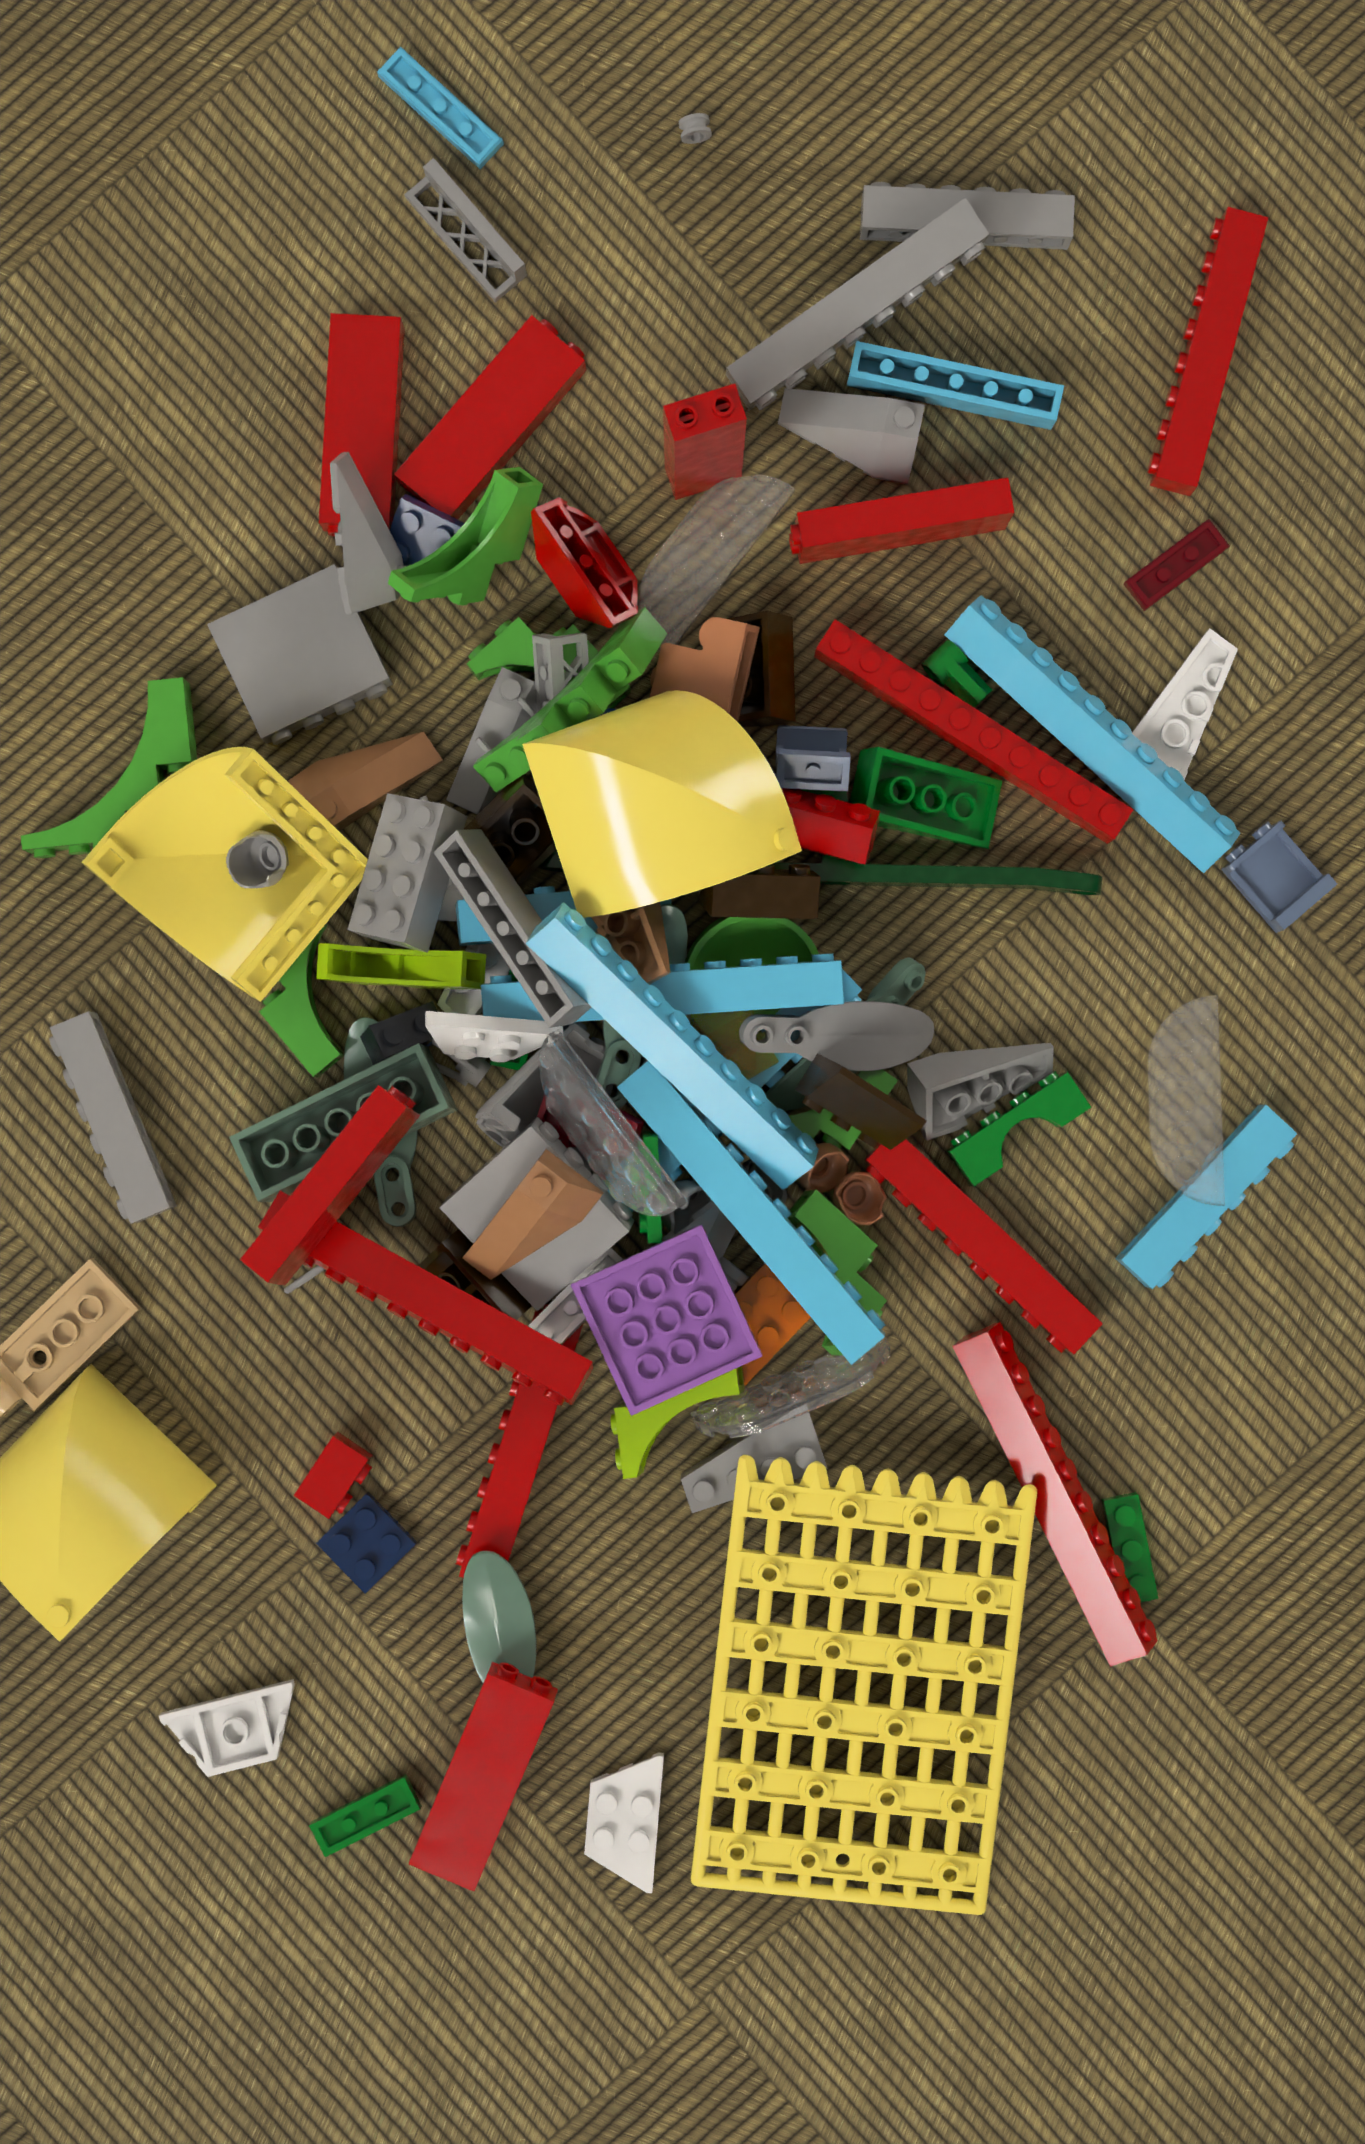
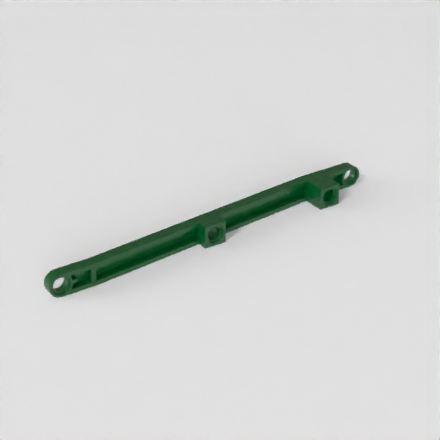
[538,850,1102,895]

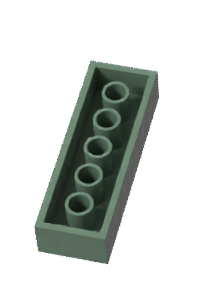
[229,1043,458,1202]

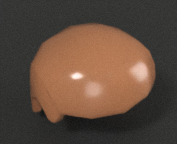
[798,1143,849,1193]
[832,1171,887,1226]

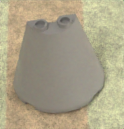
[475,1022,620,1173]

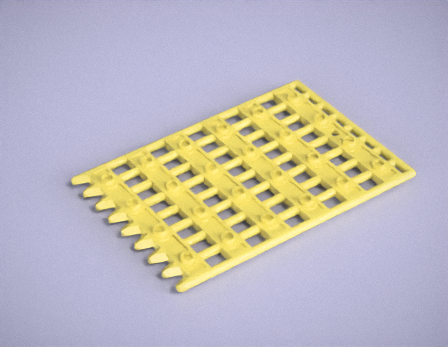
[690,1454,1037,1915]

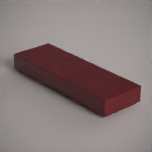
[1124,519,1230,611]

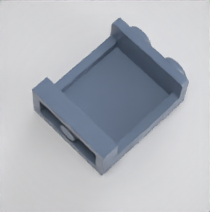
[775,725,851,791]
[1221,820,1337,933]

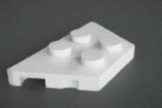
[425,1011,563,1062]
[159,1679,295,1777]
[584,1752,664,1893]

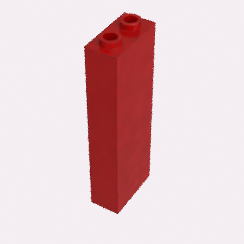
[319,313,405,537]
[394,315,586,519]
[663,383,747,500]
[789,477,1014,564]
[240,1085,420,1286]
[409,1661,558,1892]

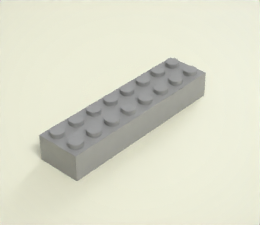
[726,197,990,411]

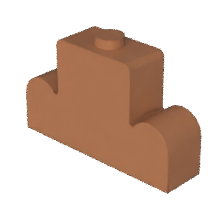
[650,617,760,722]

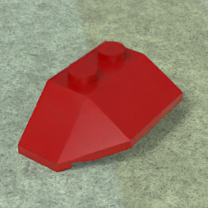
[531,497,638,628]

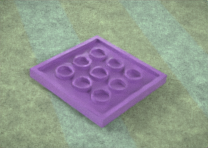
[571,1224,762,1416]

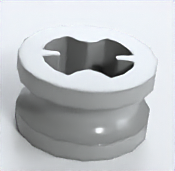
[679,113,712,144]

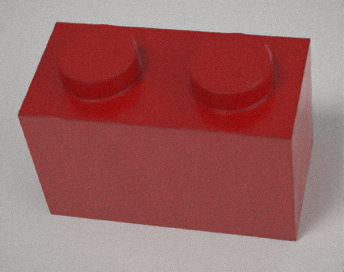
[293,1432,373,1519]

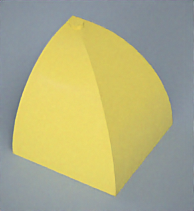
[522,690,802,918]
[81,747,368,1002]
[0,1364,217,1642]

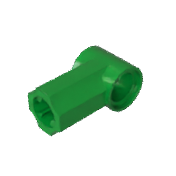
[921,640,992,708]

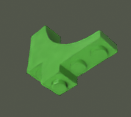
[388,467,543,606]

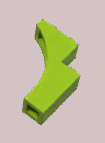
[316,943,486,990]
[611,1366,745,1479]

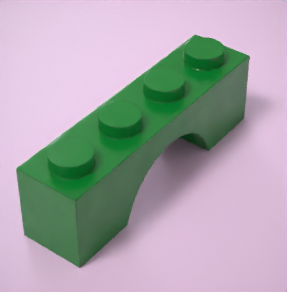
[947,1071,1091,1186]

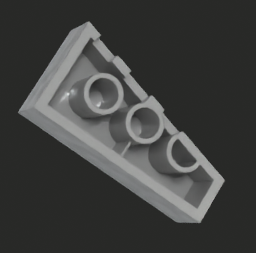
[681,1396,828,1513]

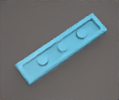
[377,47,504,170]

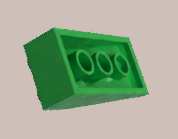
[850,747,1002,849]

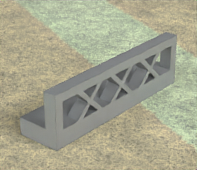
[404,158,527,303]
[532,633,589,712]

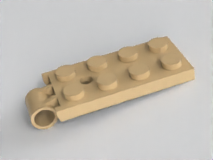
[0,1258,142,1418]

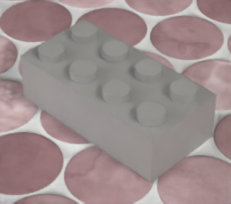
[347,793,468,953]

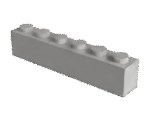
[860,182,1075,250]
[434,829,592,1028]
[49,1011,177,1224]

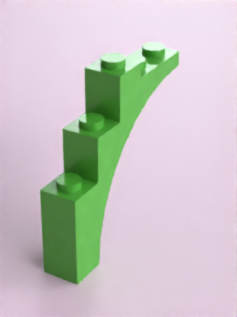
[473,607,667,792]
[21,677,197,858]

